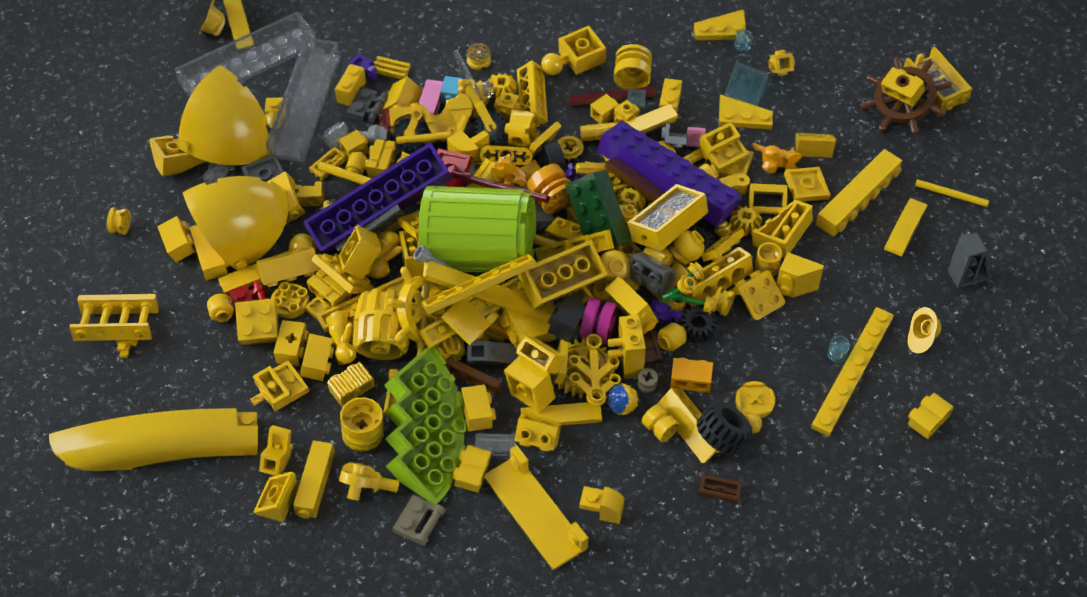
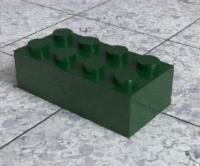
[566,170,632,254]

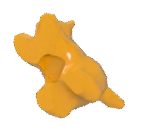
[752,143,802,174]
[491,154,529,187]

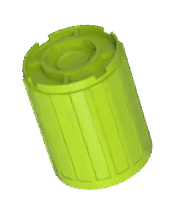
[418,186,536,272]

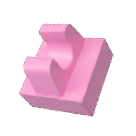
[686,127,706,147]

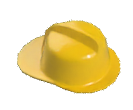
[199,0,225,36]
[907,307,941,354]

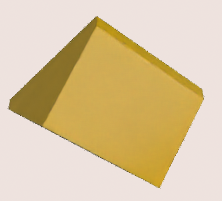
[381,76,423,118]
[795,133,836,158]
[253,472,299,522]

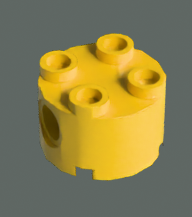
[505,110,540,148]

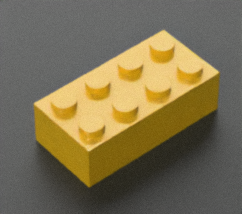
[518,240,608,309]

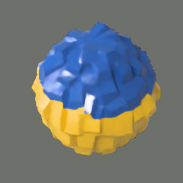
[606,383,638,415]

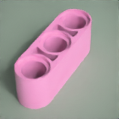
[419,79,443,123]

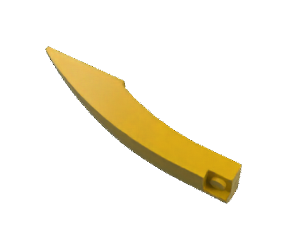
[49,408,258,471]

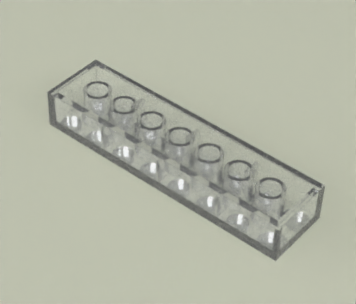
[266,37,341,162]

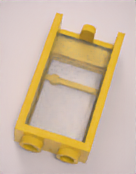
[904,47,972,110]

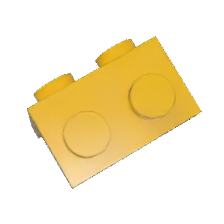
[729,270,785,320]

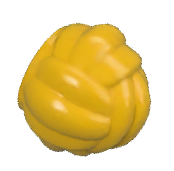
[744,413,762,434]

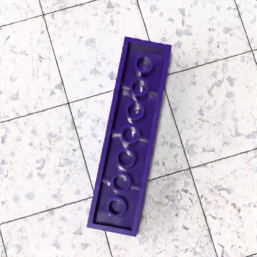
[597,121,742,227]
[303,142,453,255]

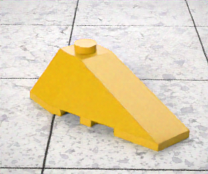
[149,136,206,176]

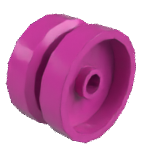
[580,297,618,345]

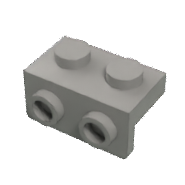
[661,122,687,147]

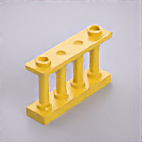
[70,294,159,341]

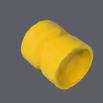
[755,242,782,277]
[641,404,680,442]

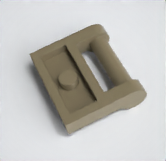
[393,495,446,546]

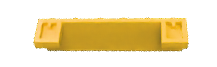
[484,445,588,570]

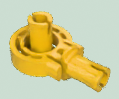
[339,463,399,500]

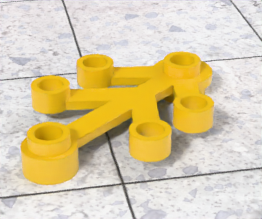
[568,334,621,406]

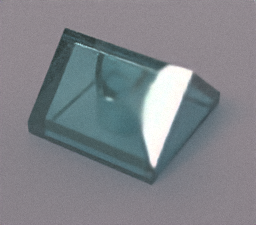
[724,62,769,106]

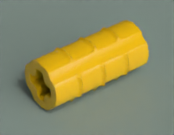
[580,122,616,142]

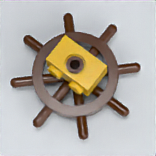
[860,57,952,135]

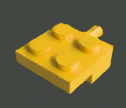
[250,360,309,412]

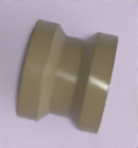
[638,368,658,393]

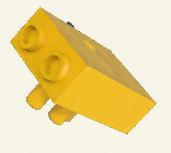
[607,315,646,379]

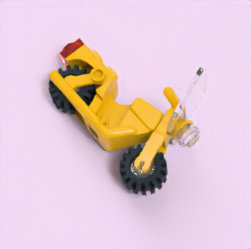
[379,50,506,152]

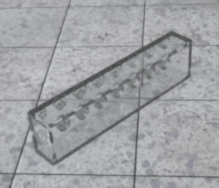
[174,11,317,98]

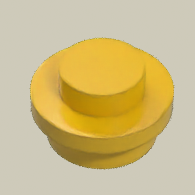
[714,221,732,236]

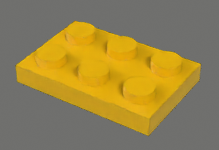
[311,253,375,293]

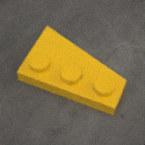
[719,94,773,130]

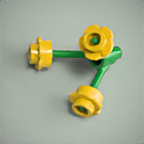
[662,262,718,315]

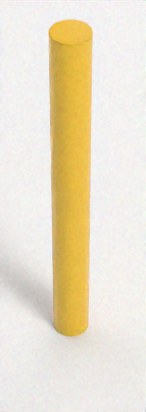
[915,179,989,207]

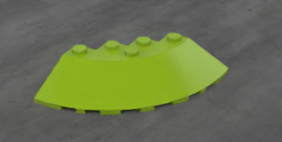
[384,346,466,505]

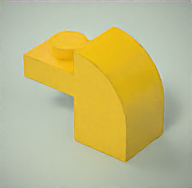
[447,130,490,162]
[259,425,293,476]
[579,486,624,524]

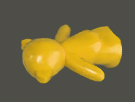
[366,231,402,279]
[326,311,357,366]

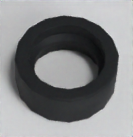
[542,141,566,171]

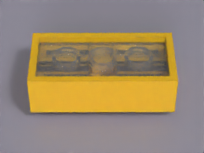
[628,184,708,251]

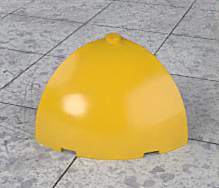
[178,66,272,165]
[183,176,288,271]

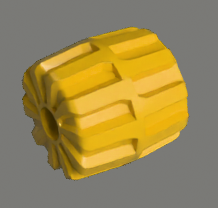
[353,288,413,360]

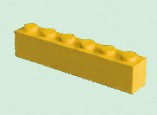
[816,149,902,237]

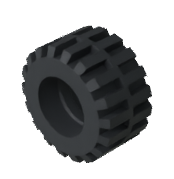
[696,401,752,455]

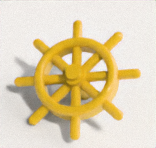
[387,262,452,355]

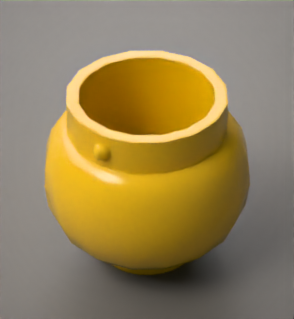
[670,230,705,265]
[600,250,630,282]

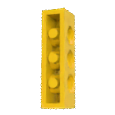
[686,247,753,308]

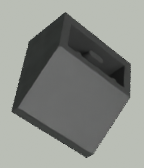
[630,252,676,296]

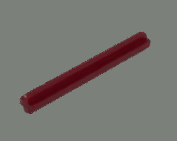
[569,86,656,106]

